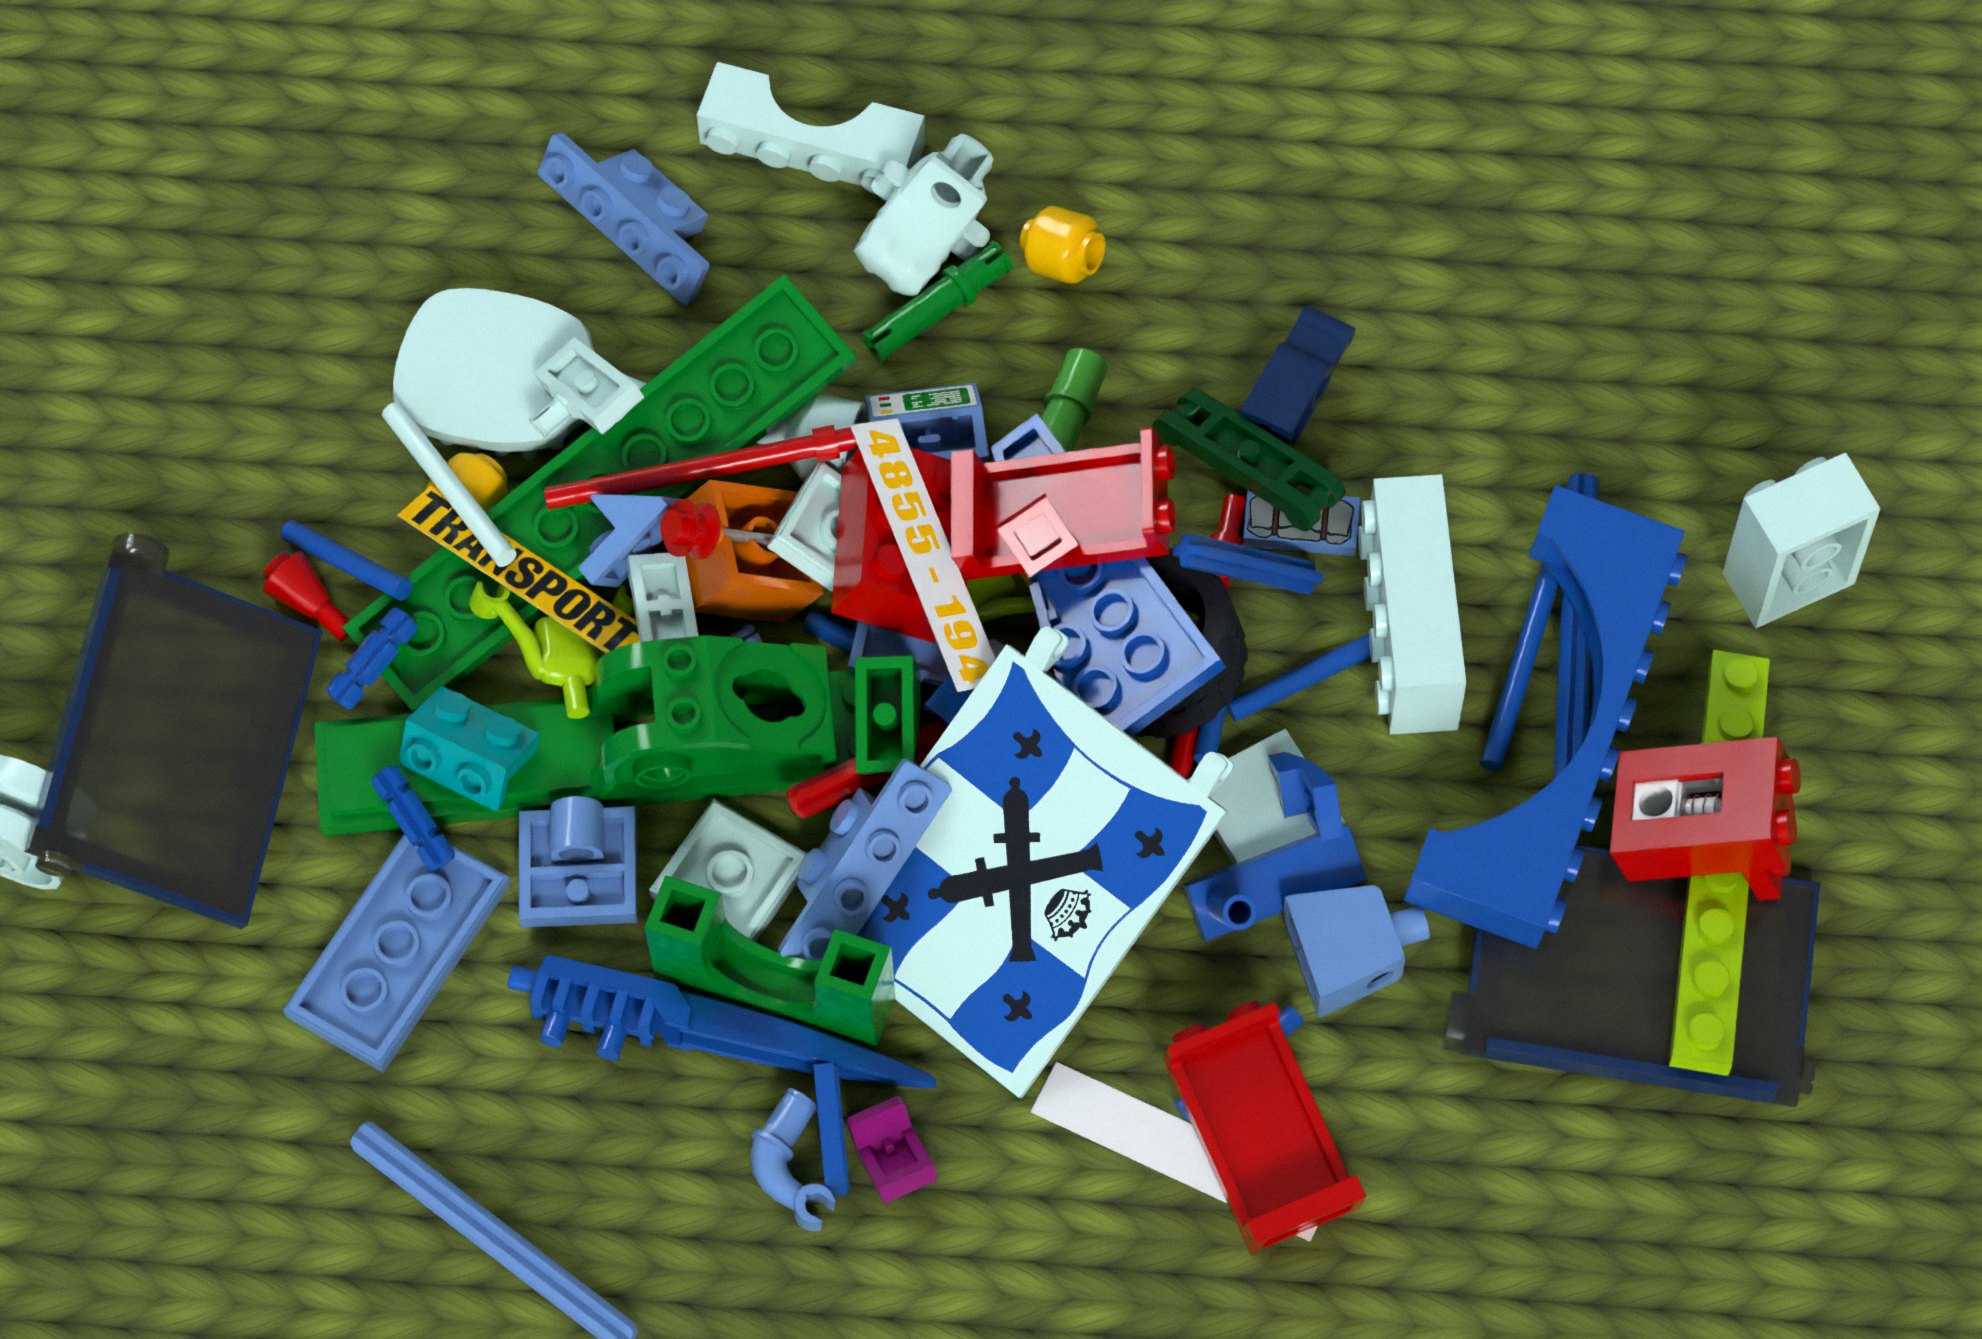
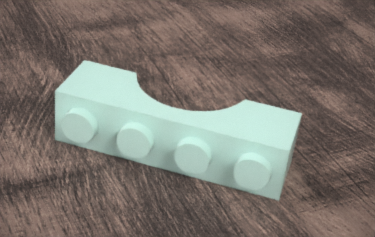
[696,62,926,194]

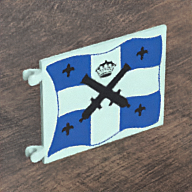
[857,626,1234,1098]

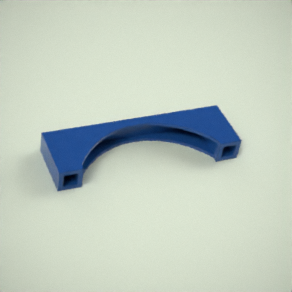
[1404,485,1688,949]

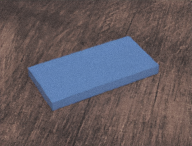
[283,834,511,1073]

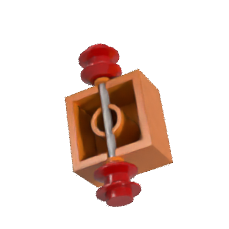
[660,479,824,624]

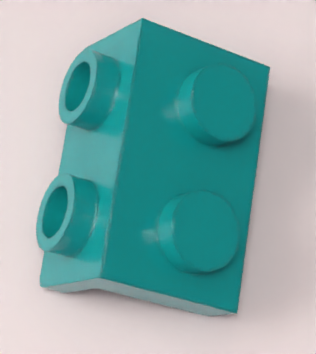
[399,686,541,811]

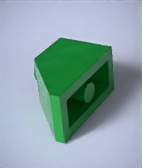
[855,656,921,774]

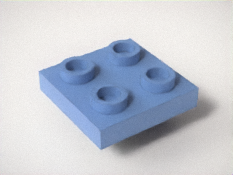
[519,796,638,928]

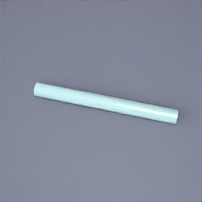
[382,402,516,567]

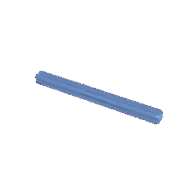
[350,1121,639,1339]

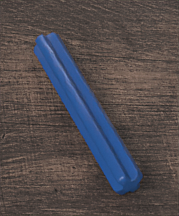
[1172,533,1323,595]

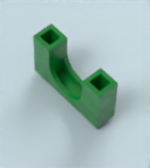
[644,875,896,1050]

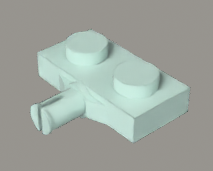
[529,337,644,438]

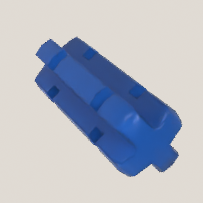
[326,607,418,709]
[371,765,455,871]

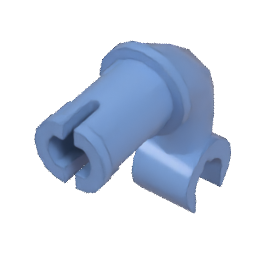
[750,1088,835,1231]

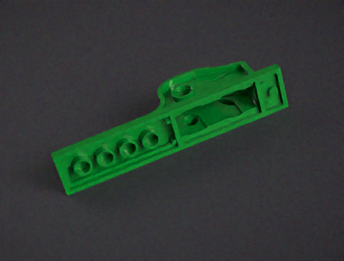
[314,635,888,836]

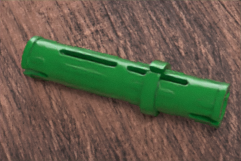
[861,240,1014,363]

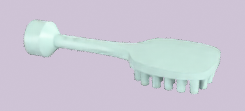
[393,288,866,482]

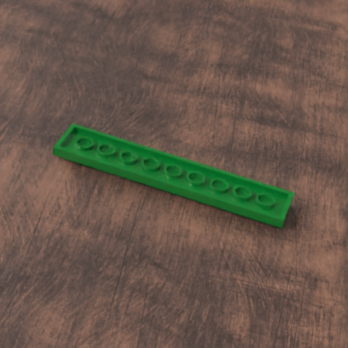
[343,274,857,713]

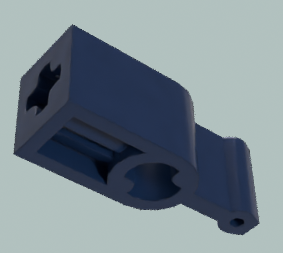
[1240,305,1356,448]

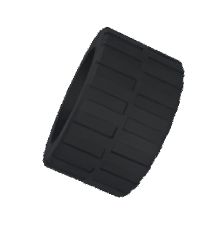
[1134,547,1248,739]

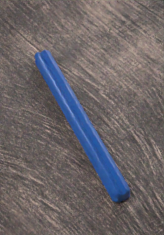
[1554,473,1599,779]

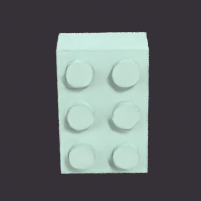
[1722,452,1881,629]

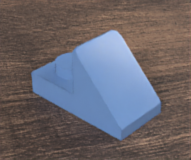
[578,494,680,587]

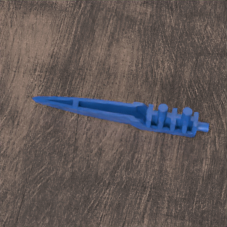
[508,954,936,1089]

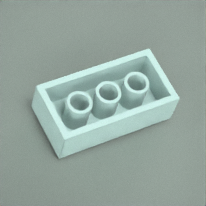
[1358,474,1466,735]

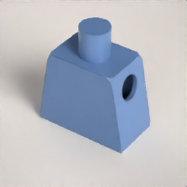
[1283,885,1430,1018]

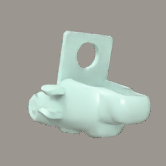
[853,134,993,297]

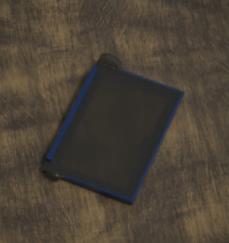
[24,533,323,929]
[1442,845,1820,1107]

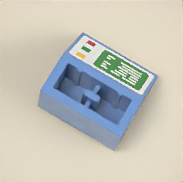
[865,383,989,463]

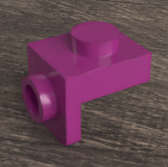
[847,1096,938,1204]

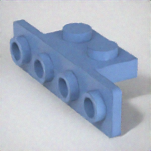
[538,132,709,306]
[778,758,952,960]

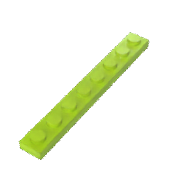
[1669,650,1770,1076]

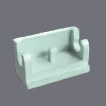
[627,553,699,642]

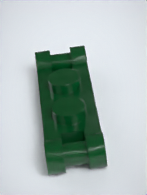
[1152,387,1346,531]

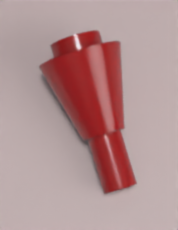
[262,551,350,642]

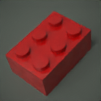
[831,447,968,644]

